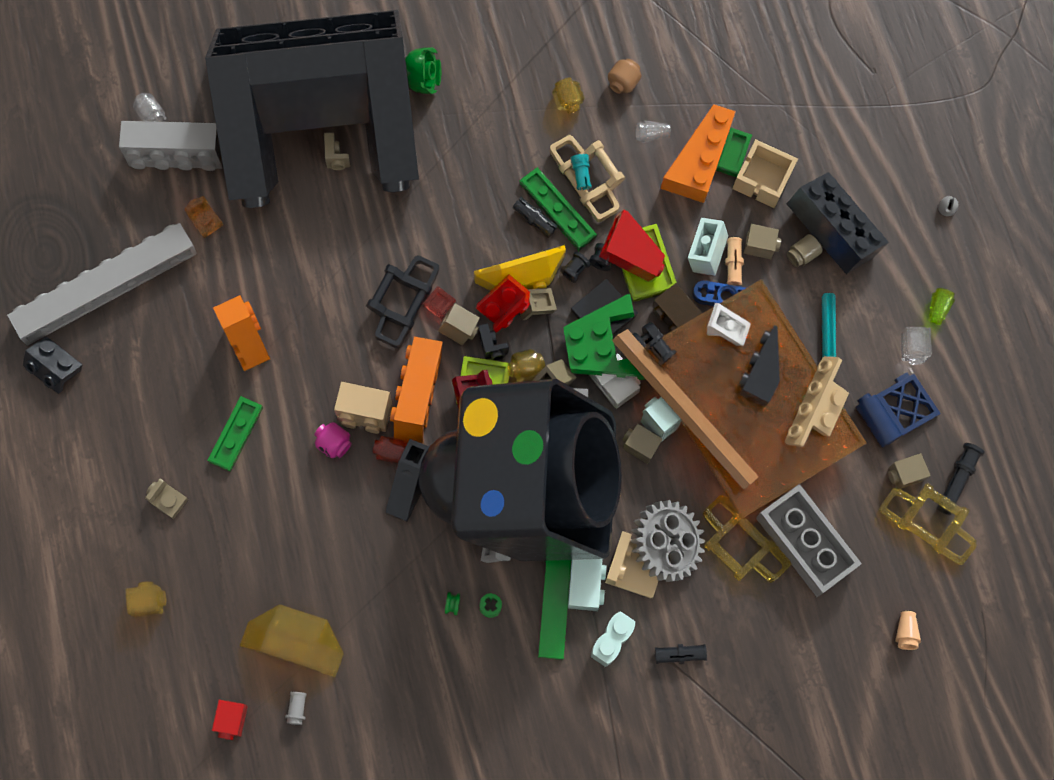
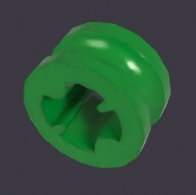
[445,592,460,616]
[479,593,502,618]

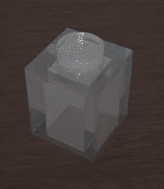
[901,327,932,365]

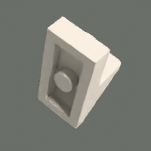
[707,303,751,346]

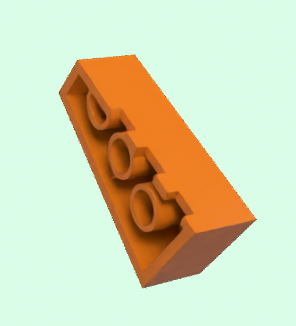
[660,104,736,203]
[390,336,443,445]

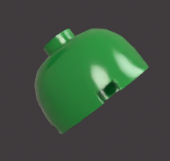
[405,47,442,94]

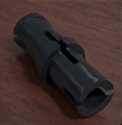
[512,197,558,238]
[655,644,707,664]

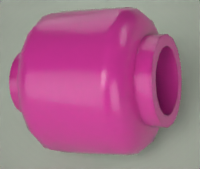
[314,422,352,458]

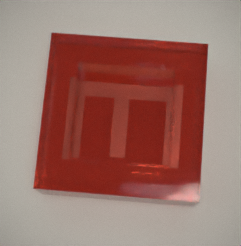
[423,286,456,320]

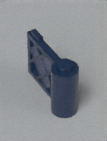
[855,373,941,448]

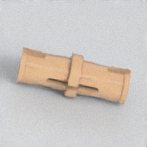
[725,237,744,286]

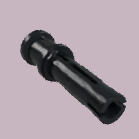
[936,443,985,515]

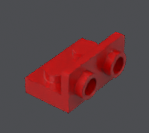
[476,274,530,333]

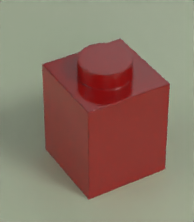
[212,700,248,740]

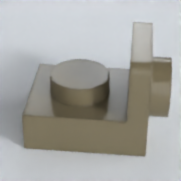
[324,133,350,170]
[520,288,557,320]
[145,478,189,520]

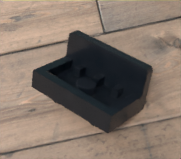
[23,336,82,394]

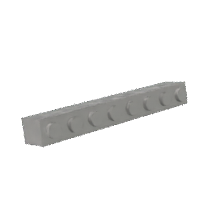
[7,223,197,346]

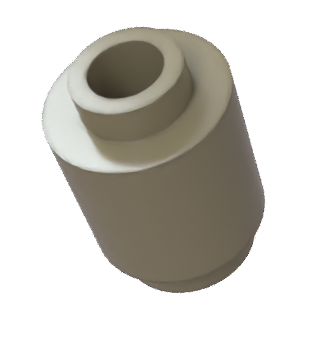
[787,234,822,267]

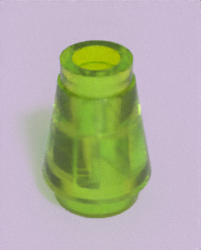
[928,288,955,325]

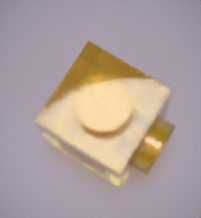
[126,582,166,617]

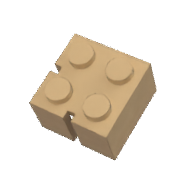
[732,139,798,208]
[334,382,392,434]

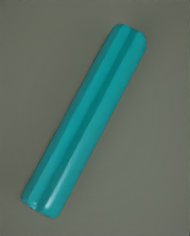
[822,293,836,358]

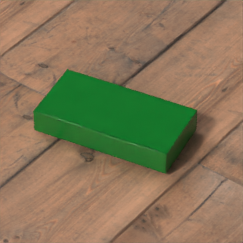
[716,128,752,178]

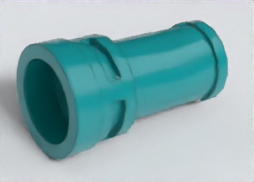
[570,154,592,190]

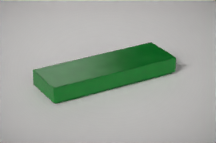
[207,396,263,472]

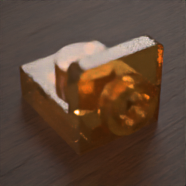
[184,196,223,238]

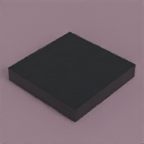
[571,279,638,335]

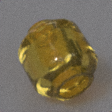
[552,77,585,114]
[507,349,545,382]

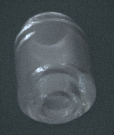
[133,93,166,122]

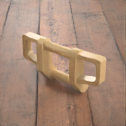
[550,135,625,222]

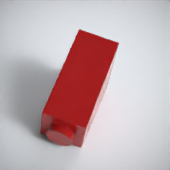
[599,209,665,282]

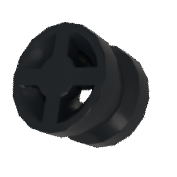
[589,243,612,271]

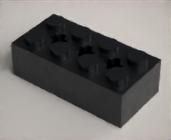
[786,172,889,275]

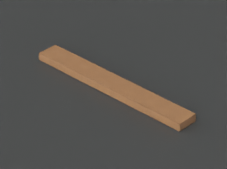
[612,329,758,490]

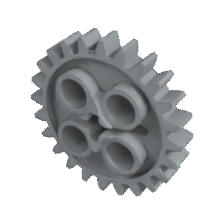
[631,500,705,582]

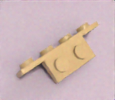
[785,356,849,447]

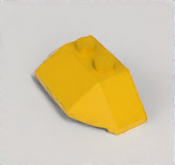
[474,245,566,291]

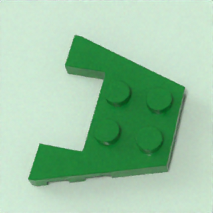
[563,294,645,380]

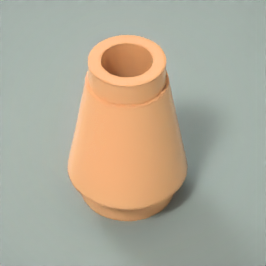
[895,611,921,650]

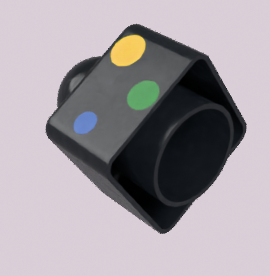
[419,379,622,561]

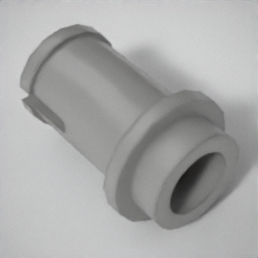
[285,692,307,725]

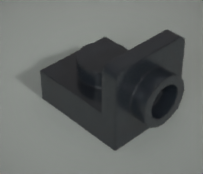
[478,324,509,360]

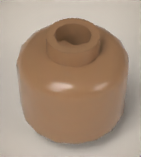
[607,59,641,94]

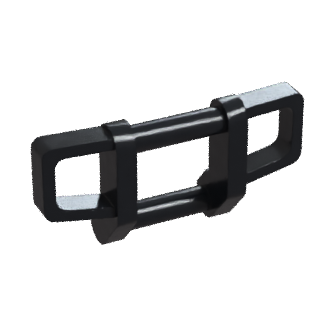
[366,255,439,348]

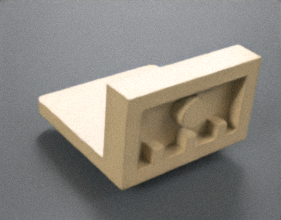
[605,531,658,598]

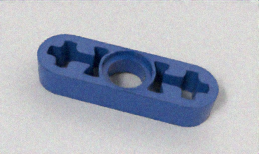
[692,281,762,313]

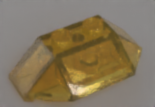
[240,604,344,678]

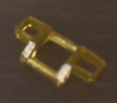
[879,482,977,565]
[703,495,791,583]

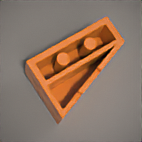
[213,295,270,371]

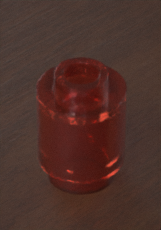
[373,436,407,464]

